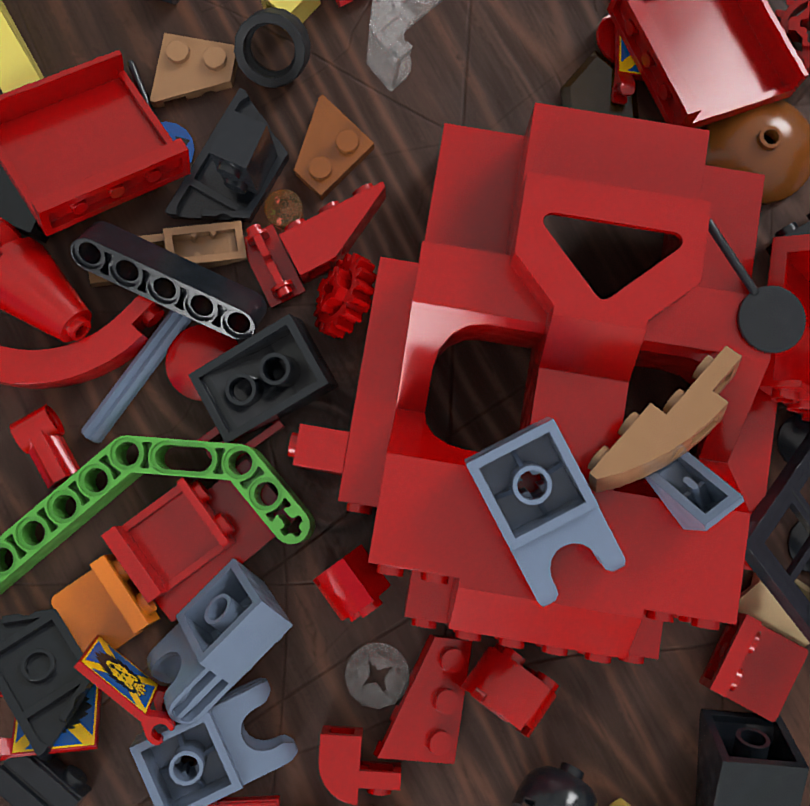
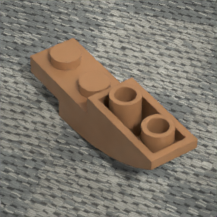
[588,346,742,493]

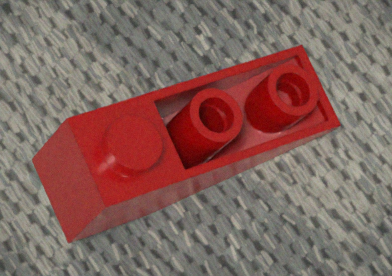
[279,181,386,284]

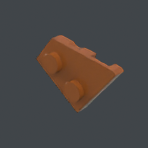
[294,94,375,200]

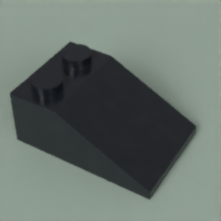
[189,314,339,443]

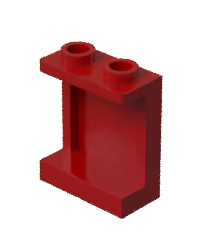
[101,477,236,603]

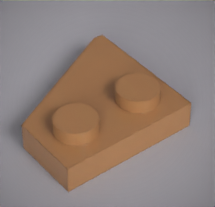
[150,33,238,108]

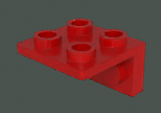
[699,612,808,722]

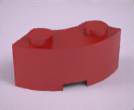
[313,544,391,622]

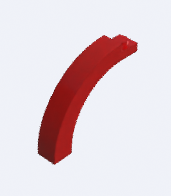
[0,295,165,389]

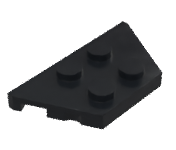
[165,88,290,222]
[0,609,94,760]

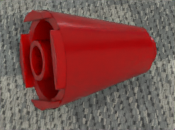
[0,237,92,342]

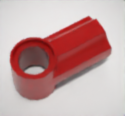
[10,404,80,489]

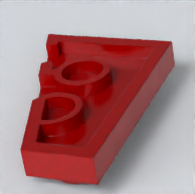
[373,634,472,764]

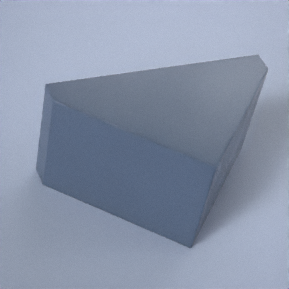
[645,452,744,531]

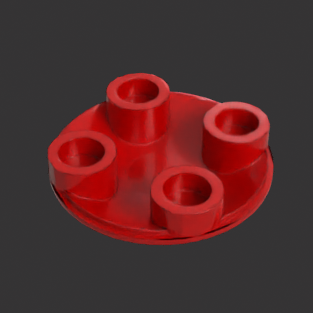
[165,324,238,401]

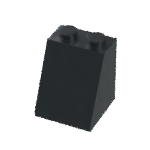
[695,709,809,806]

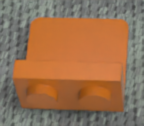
[51,554,161,653]

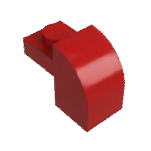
[319,725,401,805]

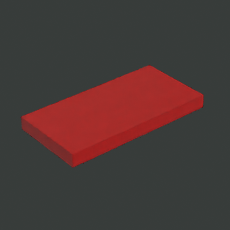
[155,458,297,622]

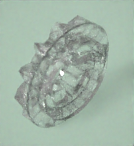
[345,643,409,710]

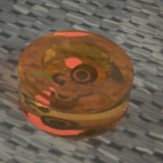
[264,189,304,230]

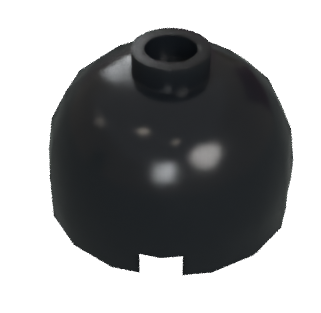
[512,762,598,806]

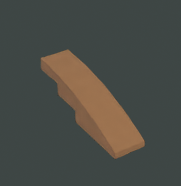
[88,221,247,287]

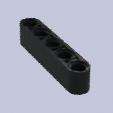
[71,221,267,340]

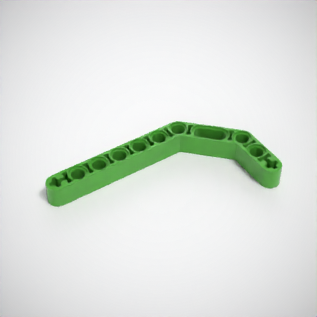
[0,435,316,595]

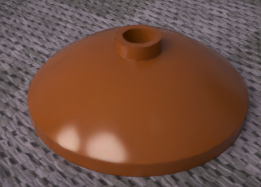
[705,100,810,205]

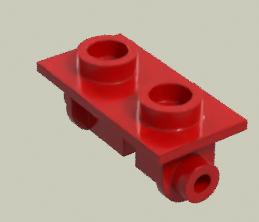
[244,224,306,308]

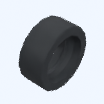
[234,7,311,88]

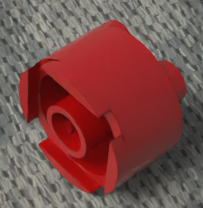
[461,643,559,738]

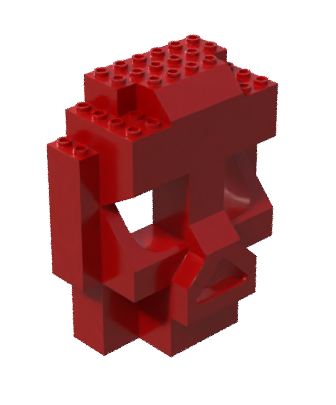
[338,102,778,664]

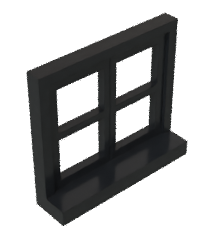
[745,431,810,643]

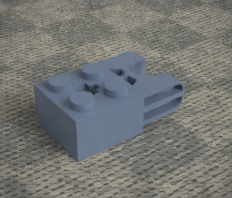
[464,417,626,607]
[147,558,293,724]
[129,678,298,806]

